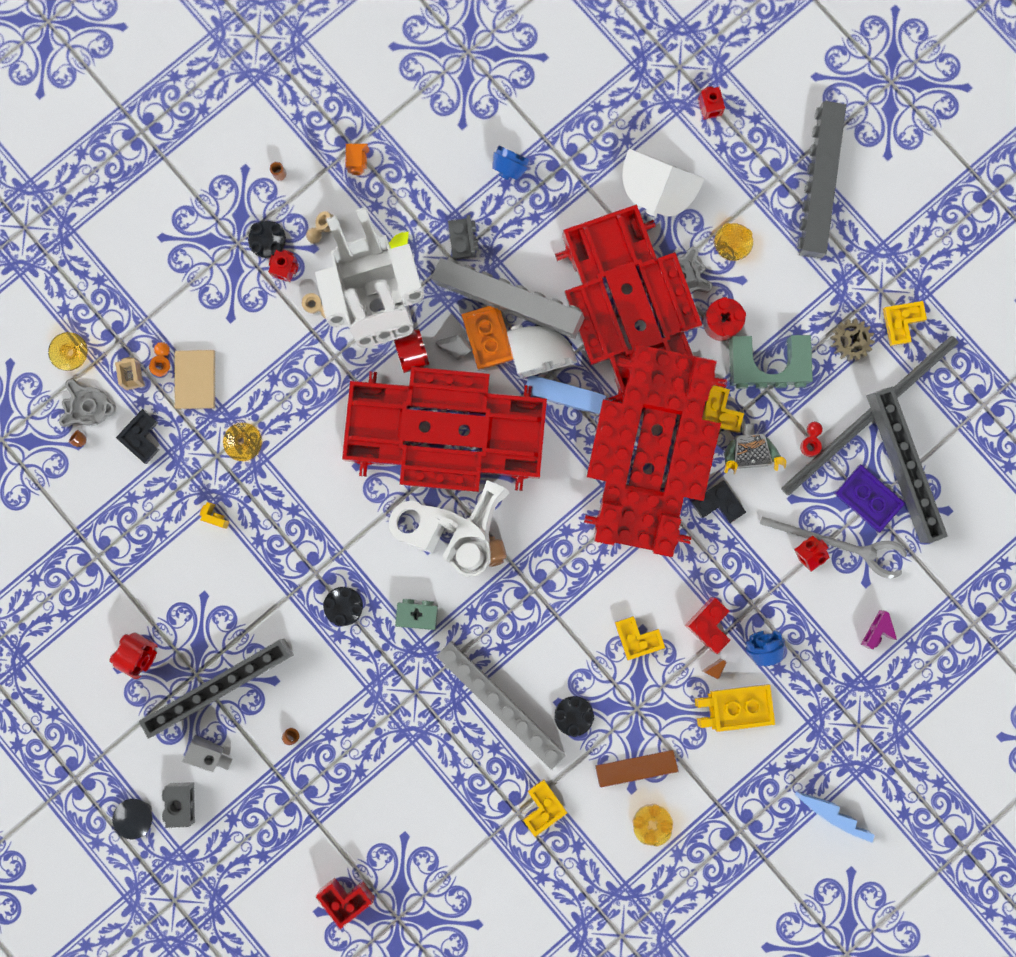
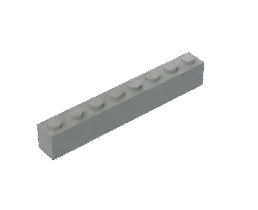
[431,258,584,339]
[436,641,566,770]

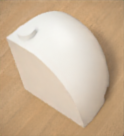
[623,149,705,217]
[507,325,578,379]

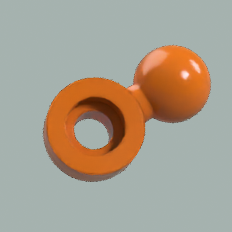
[149,342,170,377]

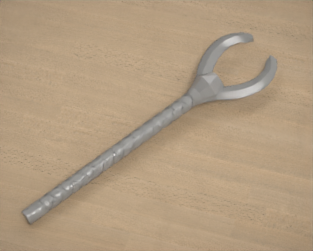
[760,517,907,578]

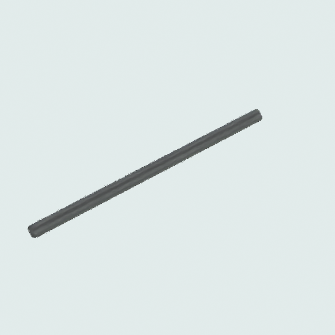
[781,336,959,496]

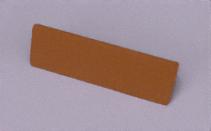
[595,750,679,788]

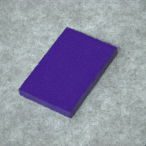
[834,464,906,533]

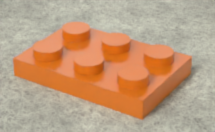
[461,306,514,371]

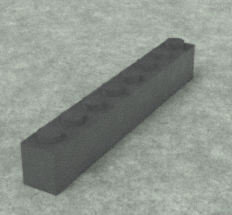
[797,101,847,259]
[866,386,948,543]
[139,638,294,739]

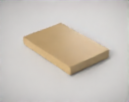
[175,350,215,409]

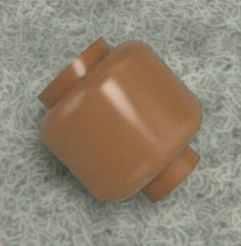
[489,536,507,567]

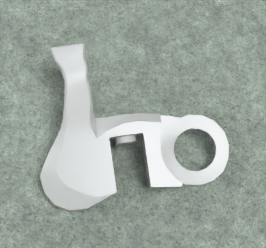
[389,480,510,577]

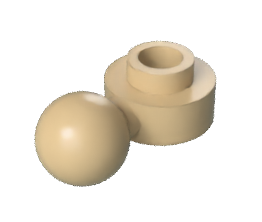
[306,211,333,243]
[302,293,326,319]

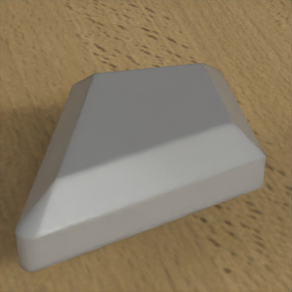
[436,334,473,360]

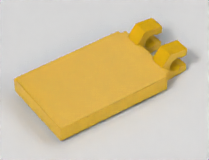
[694,684,775,732]

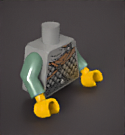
[724,423,786,474]

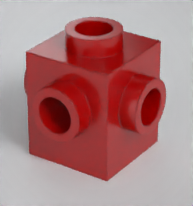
[268,250,299,283]
[794,536,830,572]

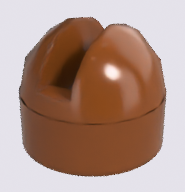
[69,430,87,447]
[282,728,299,746]

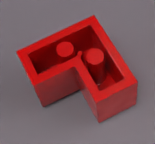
[684,597,731,654]
[315,878,375,929]

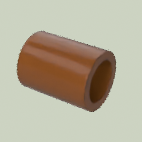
[270,162,286,181]

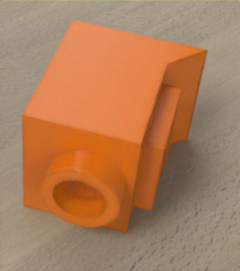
[345,144,370,175]

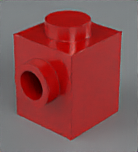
[698,86,725,120]

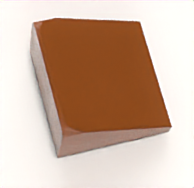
[702,659,727,679]

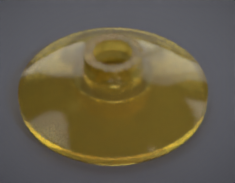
[48,332,88,371]
[223,423,262,461]

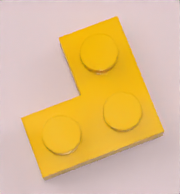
[883,301,927,346]
[702,385,744,433]
[614,616,665,660]
[523,779,567,837]

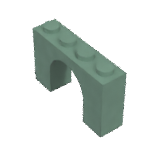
[729,335,813,389]

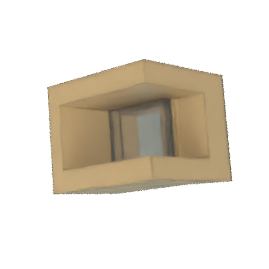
[115,357,145,390]

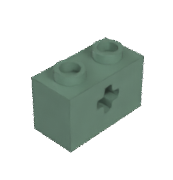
[395,599,438,630]

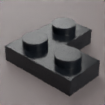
[116,409,160,464]
[691,480,746,524]

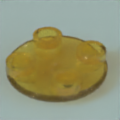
[714,223,753,261]

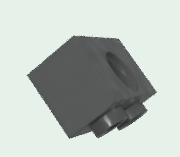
[162,782,195,828]

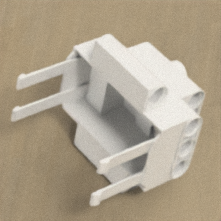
[315,207,424,348]

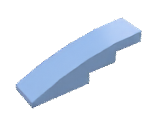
[526,376,607,414]
[795,791,875,843]

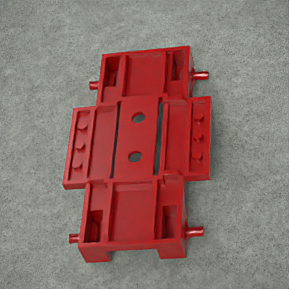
[555,204,702,411]
[584,344,727,557]
[342,367,547,492]

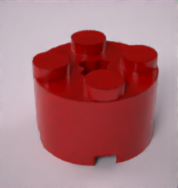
[703,297,746,341]
[394,329,430,373]
[109,633,158,679]

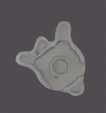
[678,246,713,293]
[59,379,116,427]

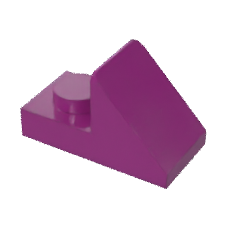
[861,610,897,650]

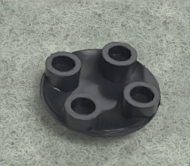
[248,220,286,258]
[323,587,363,626]
[554,696,595,737]
[112,799,153,840]

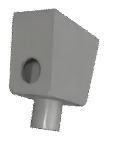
[182,735,232,772]

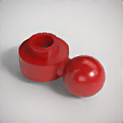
[800,421,823,457]

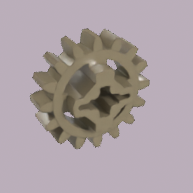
[830,318,875,362]

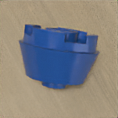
[492,145,530,180]
[745,630,785,666]

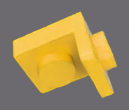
[200,502,229,529]

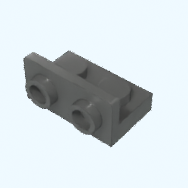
[448,215,479,260]

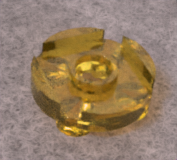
[632,804,673,846]

